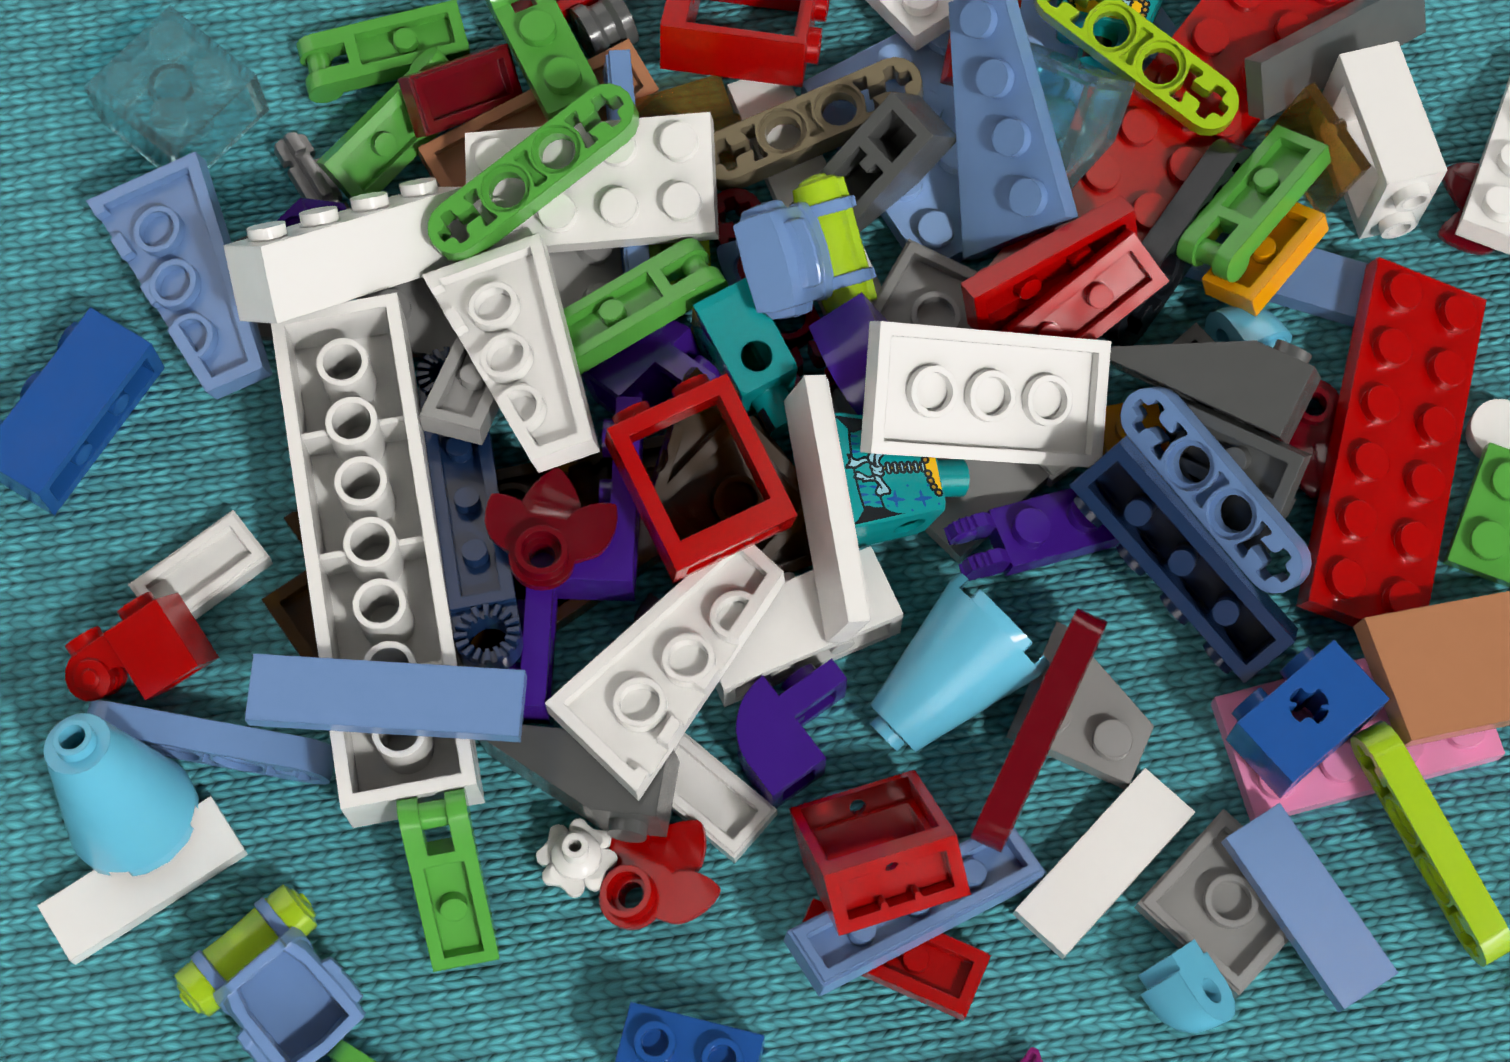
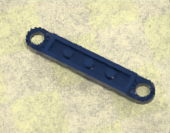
[416,346,524,669]

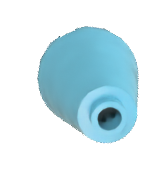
[870,572,1050,752]
[44,713,199,876]

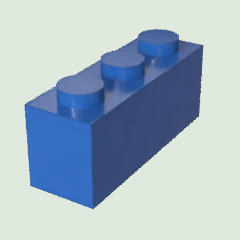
[0,307,165,516]

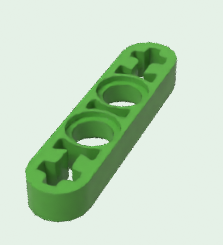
[428,83,639,262]

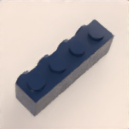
[1069,435,1298,684]

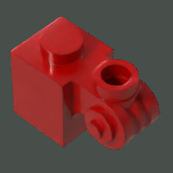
[65,591,220,701]

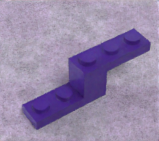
[509,397,644,724]

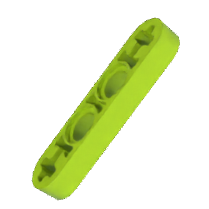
[1034,0,1239,136]
[1350,720,1510,967]

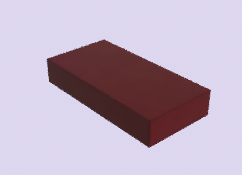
[398,43,523,138]

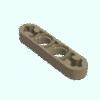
[714,57,924,191]

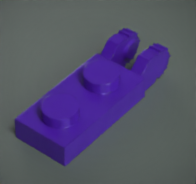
[943,488,1119,581]

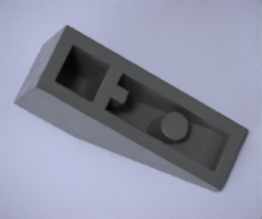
[789,91,956,233]
[1110,339,1321,444]
[479,725,680,843]

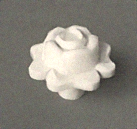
[536,818,618,898]

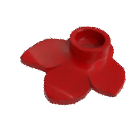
[599,820,721,930]

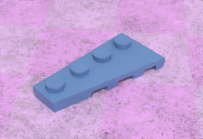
[948,0,1079,259]
[86,152,273,399]

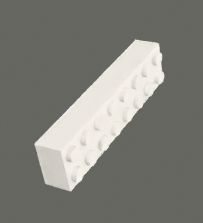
[271,292,485,828]

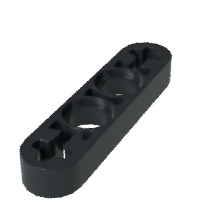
[1100,138,1254,346]

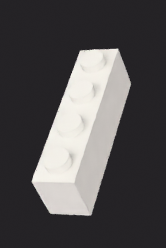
[223,177,468,324]

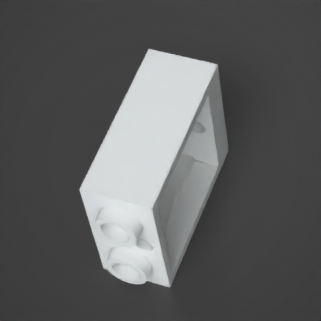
[1314,41,1448,239]

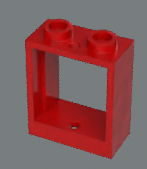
[660,0,830,88]
[605,373,797,583]
[789,769,971,936]

